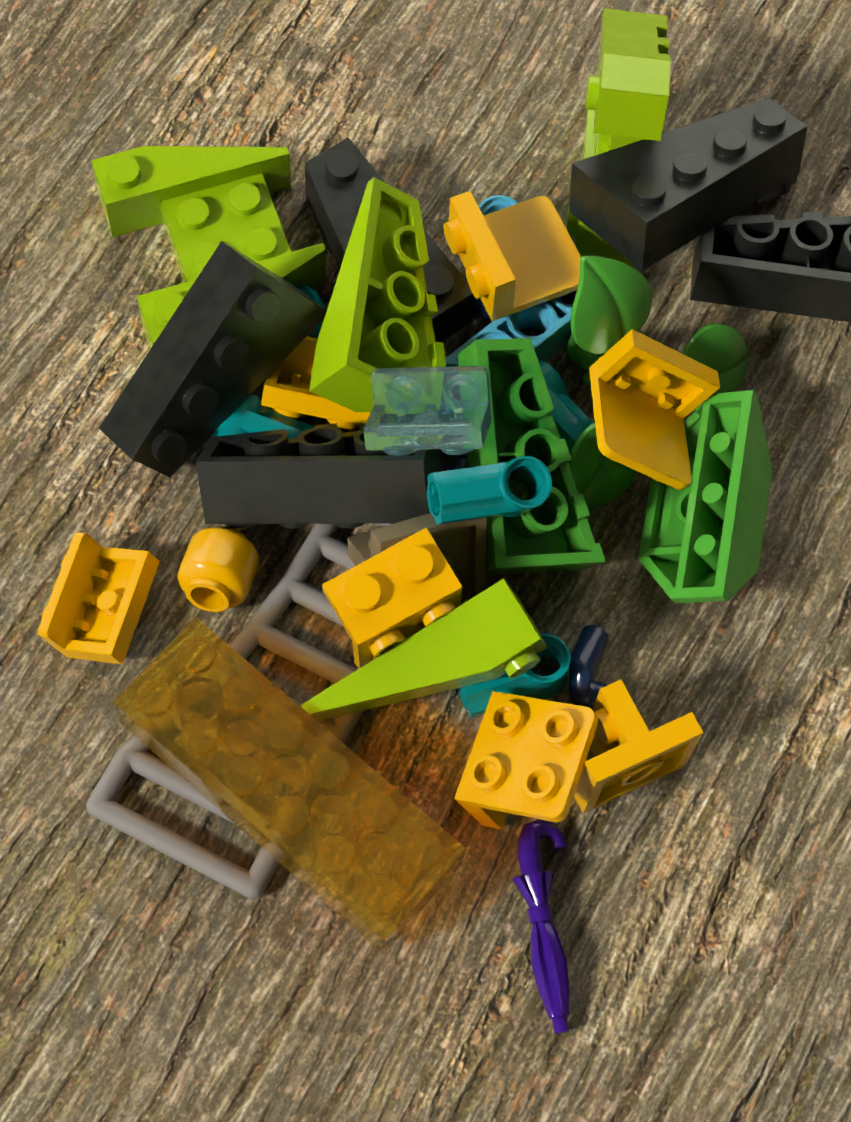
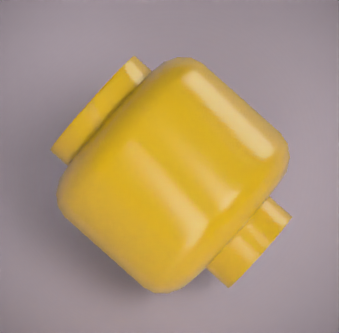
[177,526,260,613]

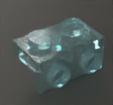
[363,366,492,456]

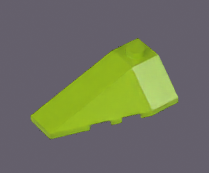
[309,177,446,413]
[301,578,547,721]

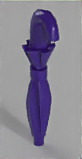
[512,819,569,1034]

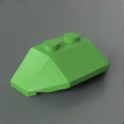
[638,390,773,603]

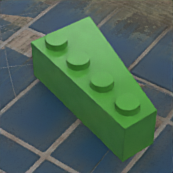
[458,338,606,576]

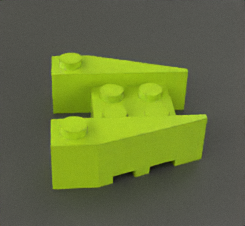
[566,8,671,267]
[91,146,326,349]

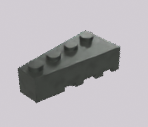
[569,98,808,271]
[305,137,475,342]
[690,211,851,322]
[99,241,327,478]
[196,411,448,528]

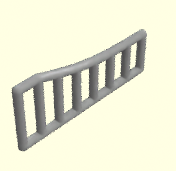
[86,523,390,899]

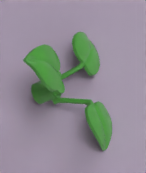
[567,256,749,508]

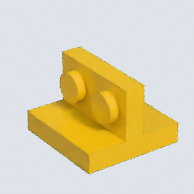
[574,679,703,814]

